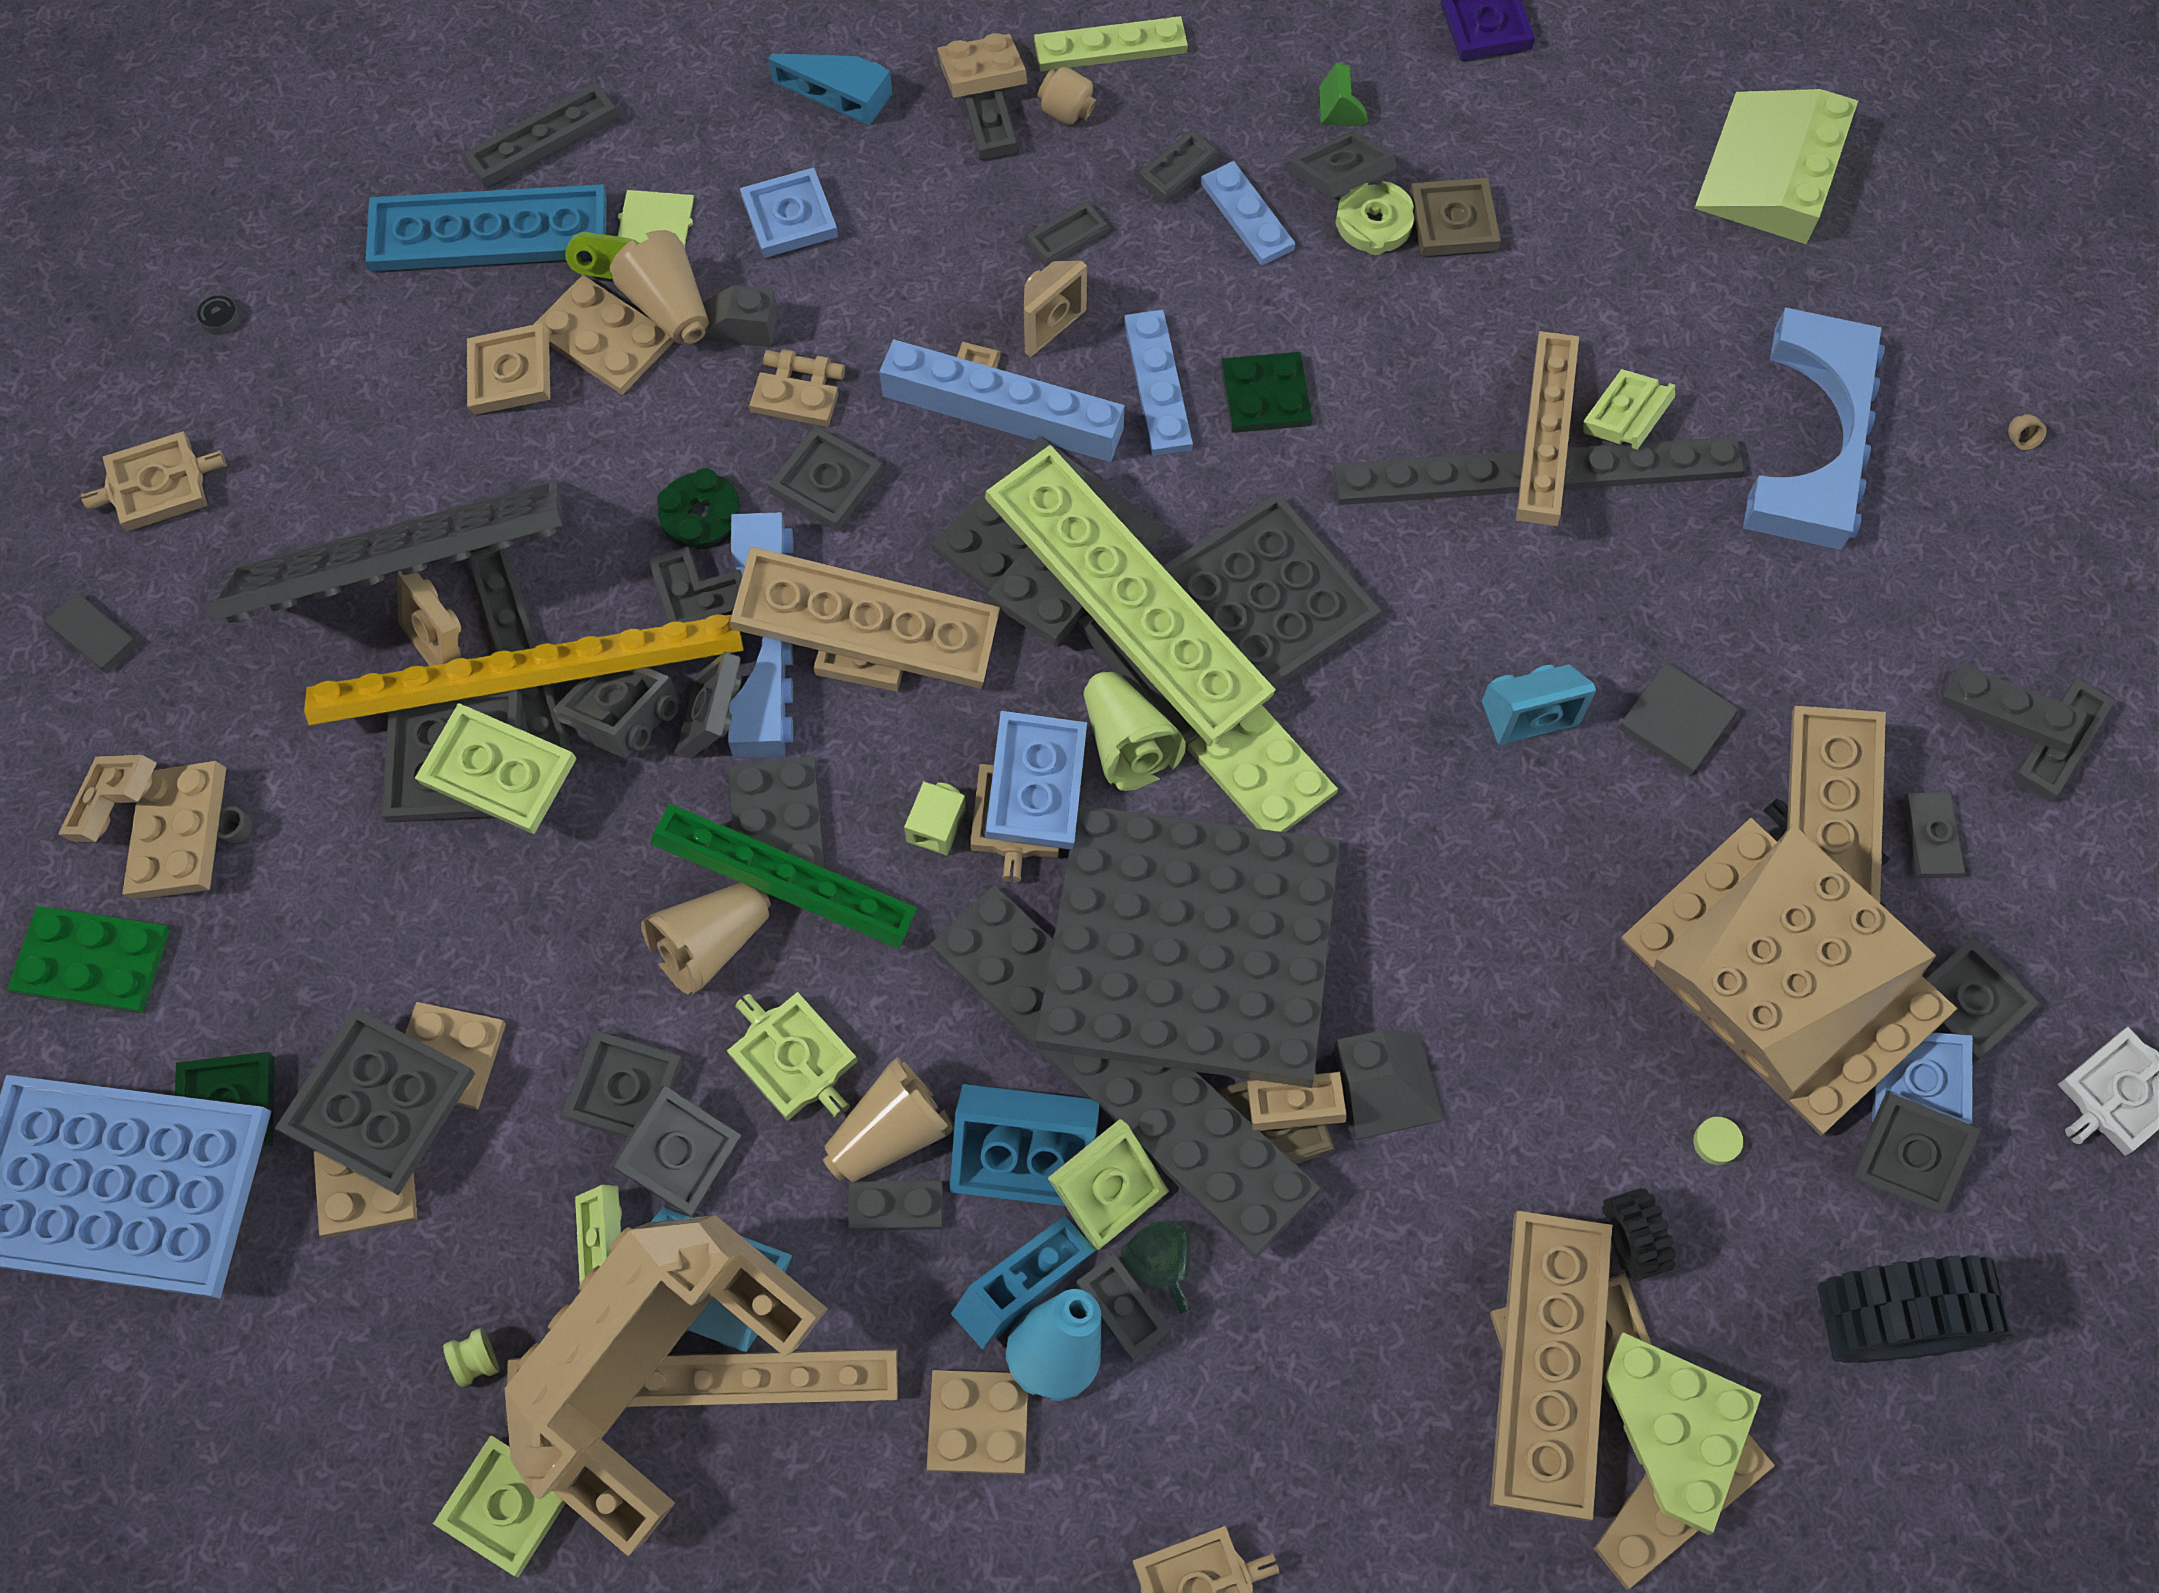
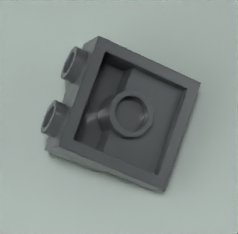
[552,667,681,759]

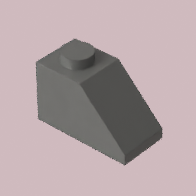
[700,285,778,347]

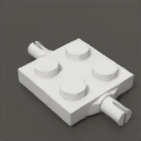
[2057,1027,2159,1156]

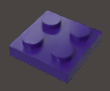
[1440,0,1535,61]

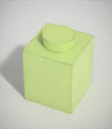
[904,781,966,856]

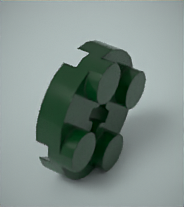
[657,468,741,549]

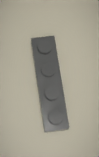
[463,83,618,189]

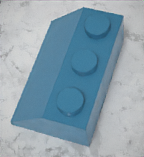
[949,1084,1100,1206]

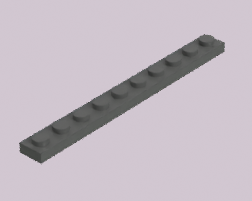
[1333,436,1744,505]

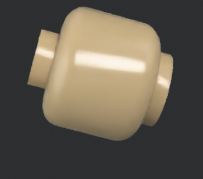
[1037,67,1097,125]

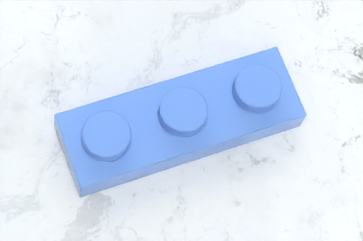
[1201,161,1295,266]

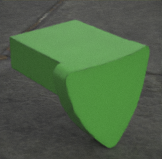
[1319,62,1368,126]

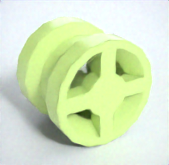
[443,1327,500,1389]

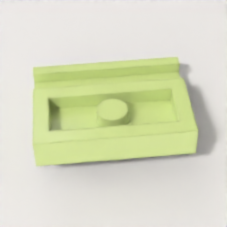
[1583,369,1675,450]

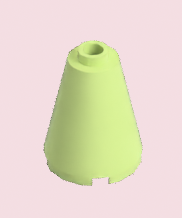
[1084,672,1186,791]

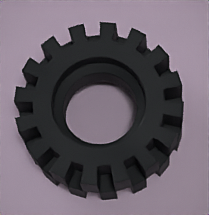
[1602,1187,1676,1282]

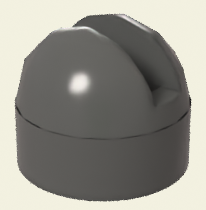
[217,806,254,844]

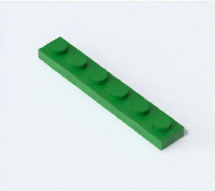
[650,803,917,949]

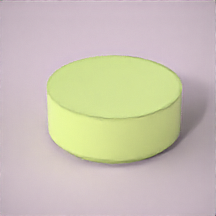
[1693,1117,1743,1165]

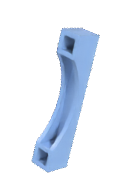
[728,512,794,759]

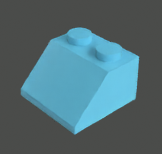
[1482,664,1596,746]

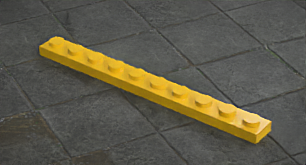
[304,614,743,725]

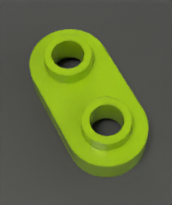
[565,232,640,279]

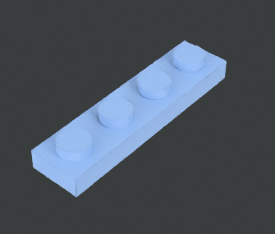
[1124,310,1193,456]

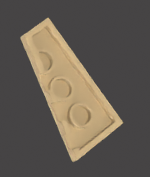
[1594,1434,1775,1590]

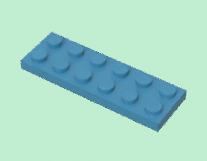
[365,184,607,271]

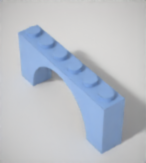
[1743,307,1885,550]

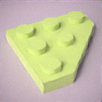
[1602,1332,1761,1535]

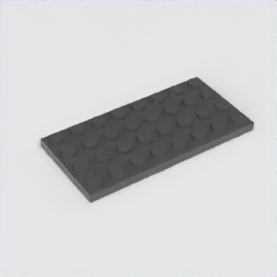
[206,479,562,623]

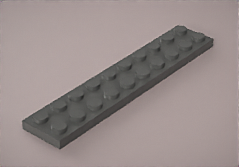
[930,885,1321,1259]

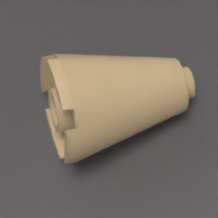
[610,230,709,344]
[641,883,771,994]
[823,1057,954,1182]

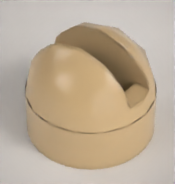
[2008,414,2047,450]

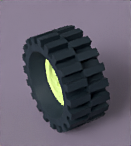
[1817,1255,2012,1363]

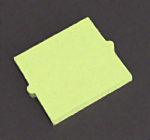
[618,190,694,248]

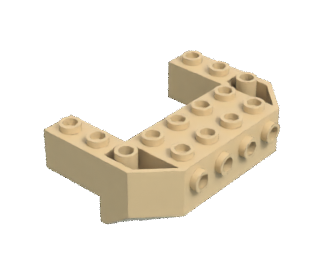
[504,1215,828,1556]

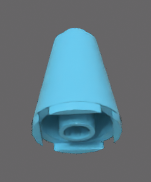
[1006,1289,1101,1401]

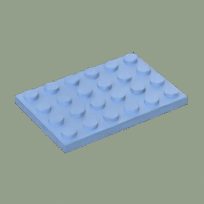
[0,1075,272,1299]

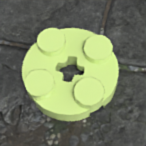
[1335,181,1414,255]

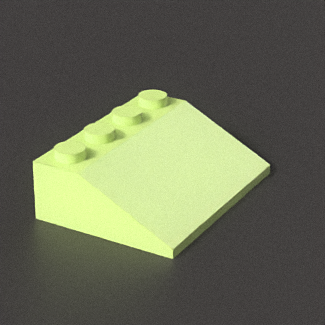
[1694,89,1858,244]

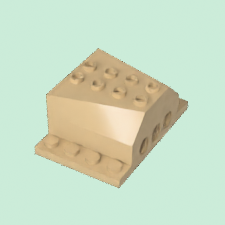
[1621,818,1957,1136]

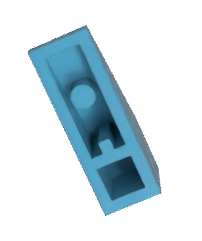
[768,53,892,126]
[951,1216,1096,1350]

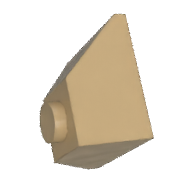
[1024,261,1087,357]

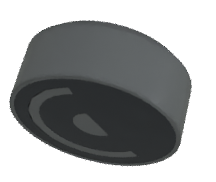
[196,295,240,335]

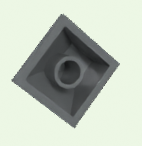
[1332,1030,1445,1140]

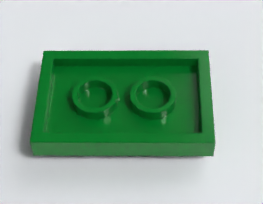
[7,906,170,1014]

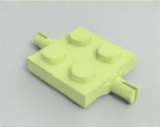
[727,992,858,1121]

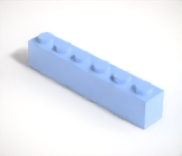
[879,339,1125,462]

